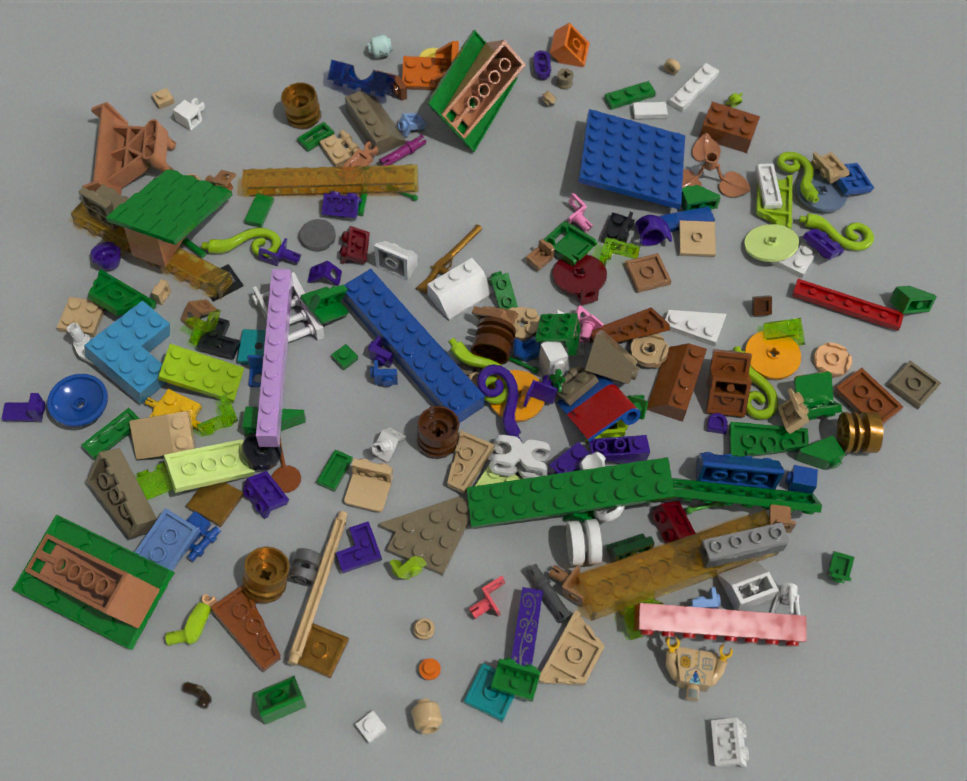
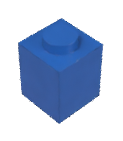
[786,465,818,493]

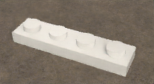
[668,63,719,112]

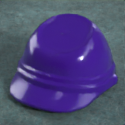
[90,242,121,271]

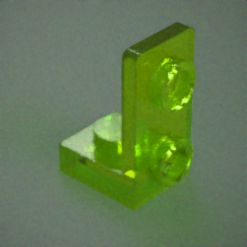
[599,237,640,266]
[763,318,805,346]
[197,394,238,437]

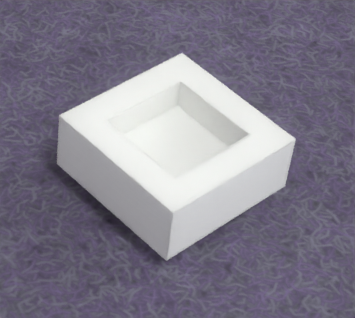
[355,711,387,743]

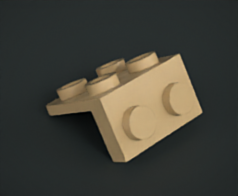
[344,458,393,512]

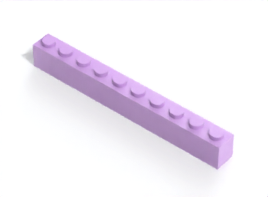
[256,269,293,447]

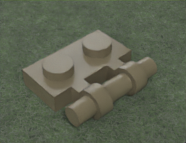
[557,364,599,406]

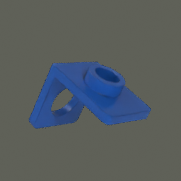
[247,355,264,387]

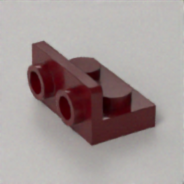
[339,226,370,265]
[651,501,697,548]

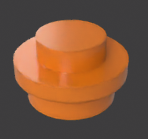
[419,658,441,680]

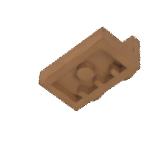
[471,306,518,325]

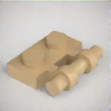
[319,130,359,168]

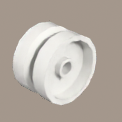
[566,519,602,566]

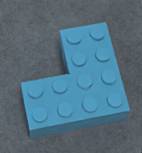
[84,301,170,405]

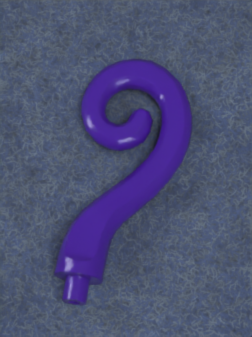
[477,364,522,442]

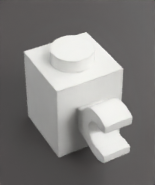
[173,98,205,131]

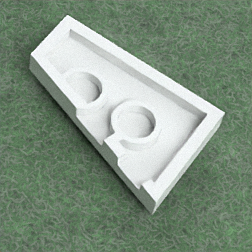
[665,310,727,346]

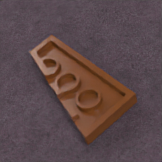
[590,307,670,344]
[211,585,281,672]

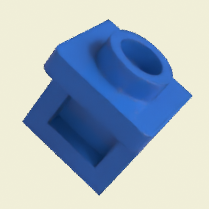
[513,336,543,362]
[370,360,398,386]

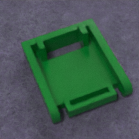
[544,221,597,266]

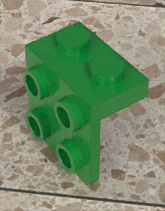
[794,371,842,420]

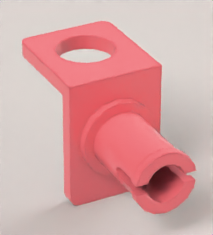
[469,576,506,619]

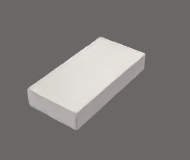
[632,102,668,119]

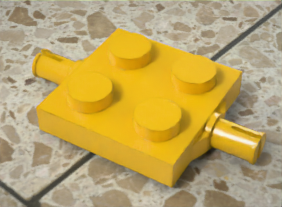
[145,389,205,432]

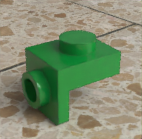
[827,551,855,584]

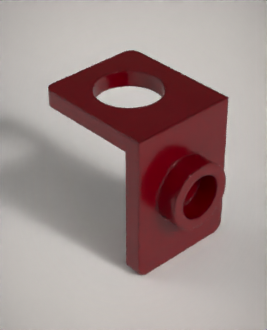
[576,285,599,305]

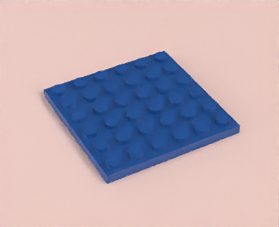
[578,109,685,209]

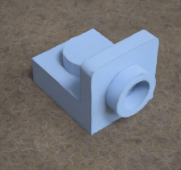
[397,113,426,137]
[689,587,721,609]

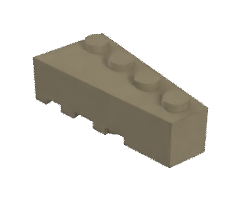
[86,448,157,538]

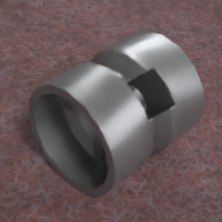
[288,548,322,586]

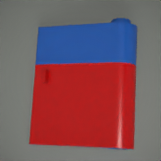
[557,374,641,442]

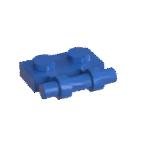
[184,511,221,562]

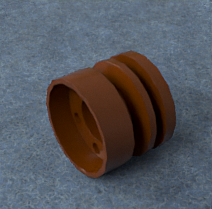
[471,317,516,365]
[417,406,460,459]

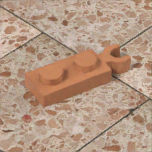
[337,141,379,185]

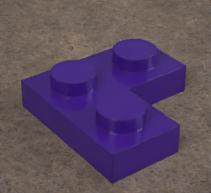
[336,521,382,573]

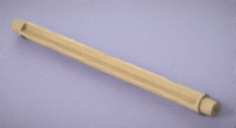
[288,511,348,666]

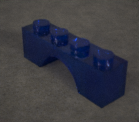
[327,59,396,98]

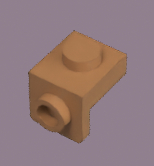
[526,239,555,271]

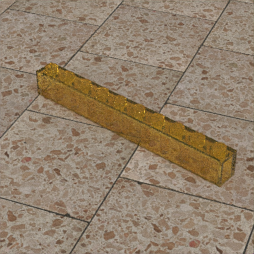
[241,164,419,197]
[70,201,233,300]

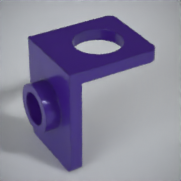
[308,260,342,286]

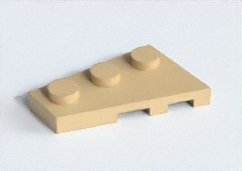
[447,430,495,494]

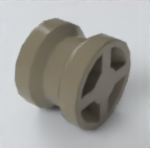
[556,68,574,90]

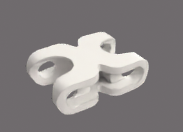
[489,435,551,479]

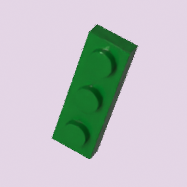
[604,81,656,110]
[81,408,140,460]

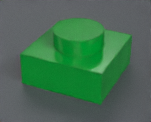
[331,344,358,370]

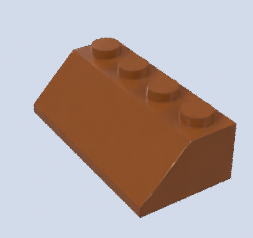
[647,343,707,422]

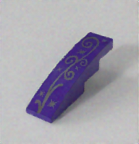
[511,587,543,666]

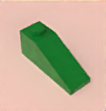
[242,406,306,436]

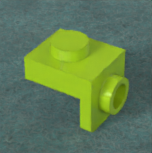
[389,556,427,580]

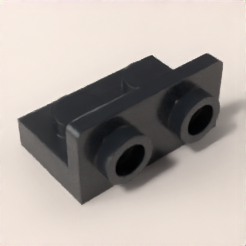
[601,212,635,249]

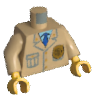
[665,636,733,701]

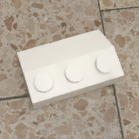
[427,258,493,321]

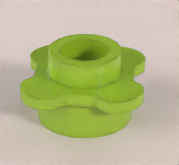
[725,93,743,108]

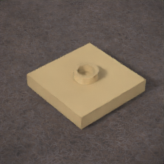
[679,220,716,257]

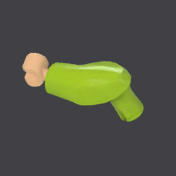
[165,594,218,646]

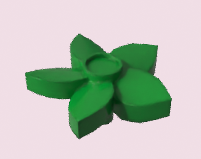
[550,369,566,392]

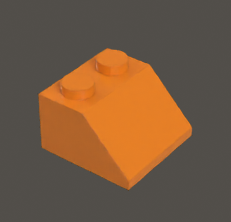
[550,22,590,67]

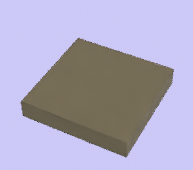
[887,361,941,409]

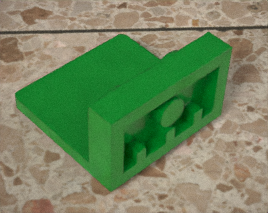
[536,313,581,356]

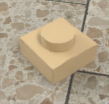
[152,88,175,109]
[152,279,171,305]

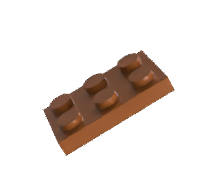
[834,368,903,424]

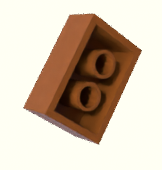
[699,101,760,153]

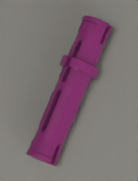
[379,135,427,169]

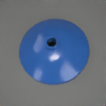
[47,374,108,427]

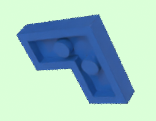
[836,163,874,195]

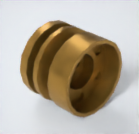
[281,82,321,129]
[837,412,883,453]
[242,546,290,603]

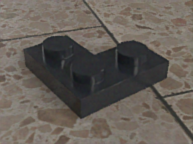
[197,316,240,359]

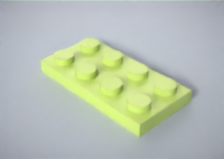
[164,439,255,493]

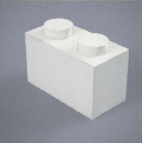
[538,341,568,381]

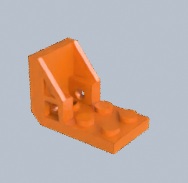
[402,41,459,90]

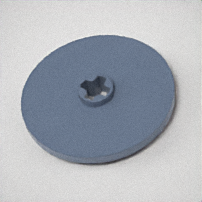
[796,173,848,212]

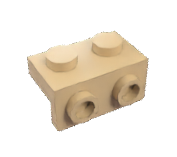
[812,152,849,184]
[778,388,810,434]

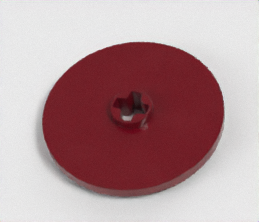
[553,254,607,296]

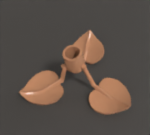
[682,133,750,198]

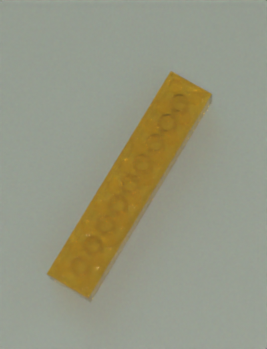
[575,510,779,621]

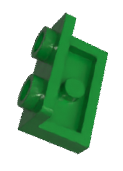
[491,658,541,702]

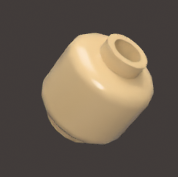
[411,699,443,734]

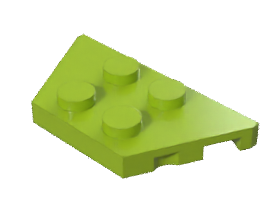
[756,175,793,229]

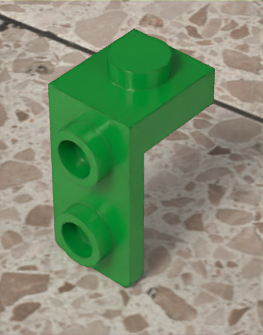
[487,271,518,310]

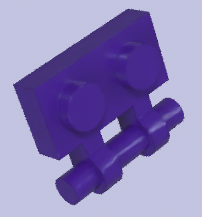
[802,229,845,260]

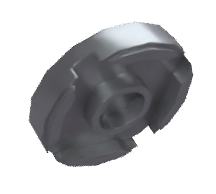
[300,219,336,251]

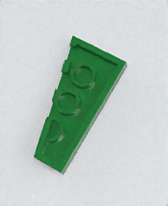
[729,422,809,457]

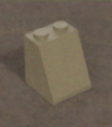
[585,330,640,384]

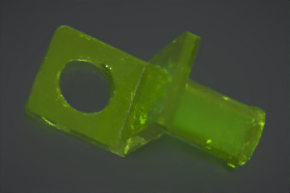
[185,309,221,345]

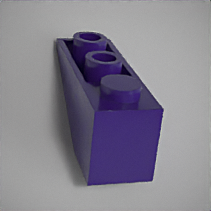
[589,435,650,464]

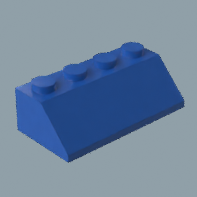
[696,452,784,489]

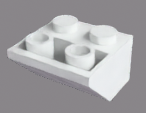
[717,561,779,611]

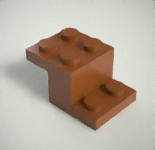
[706,349,752,417]

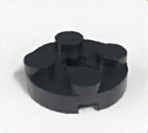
[241,433,282,470]

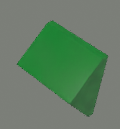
[253,676,307,725]

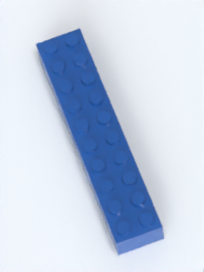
[343,269,485,423]

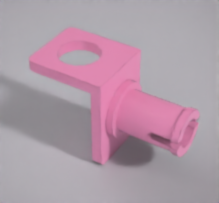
[567,193,593,233]
[576,305,603,343]

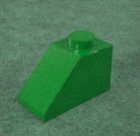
[681,185,721,211]
[889,286,937,314]
[795,435,846,470]

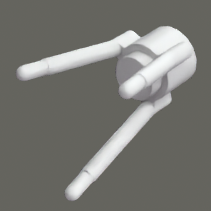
[770,583,801,615]

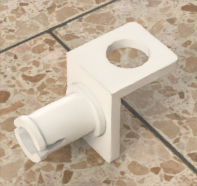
[372,428,406,462]

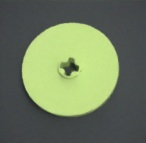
[744,224,799,262]

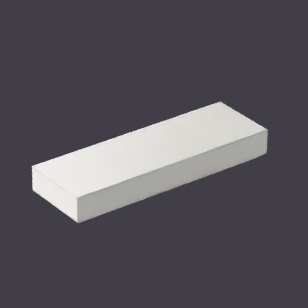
[755,164,783,209]

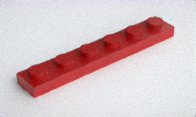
[792,279,904,331]

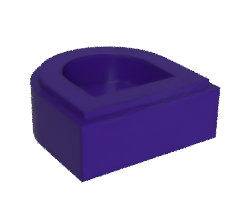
[706,413,728,435]

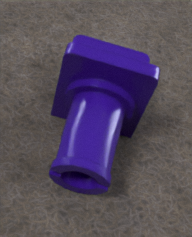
[258,238,301,266]
[523,375,557,407]

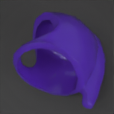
[635,214,672,246]

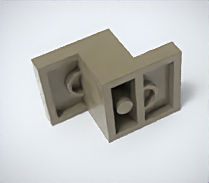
[78,185,129,231]

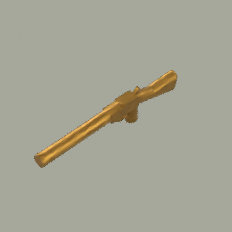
[416,224,482,294]

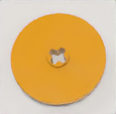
[745,330,801,380]
[489,370,545,422]

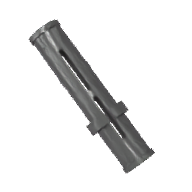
[525,564,572,623]

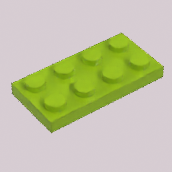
[158,343,244,403]

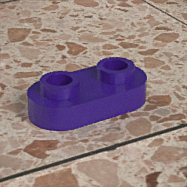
[533,51,551,79]

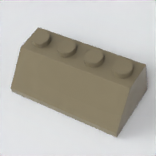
[345,91,407,156]

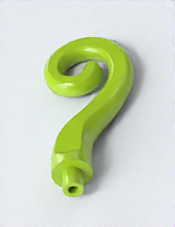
[777,151,819,203]
[798,213,874,251]
[202,228,282,258]
[448,338,508,404]
[733,346,778,420]

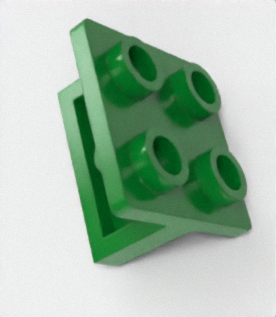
[300,285,349,324]

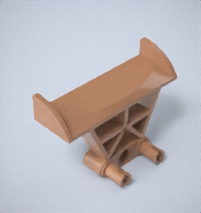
[82,102,176,195]

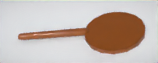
[272,438,301,493]

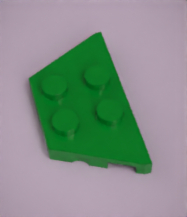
[88,270,156,316]

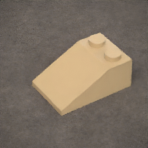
[129,410,196,460]

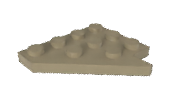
[380,496,470,576]

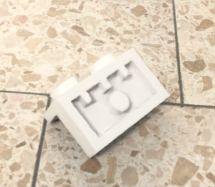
[711,718,749,767]

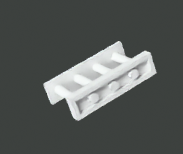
[252,272,324,342]

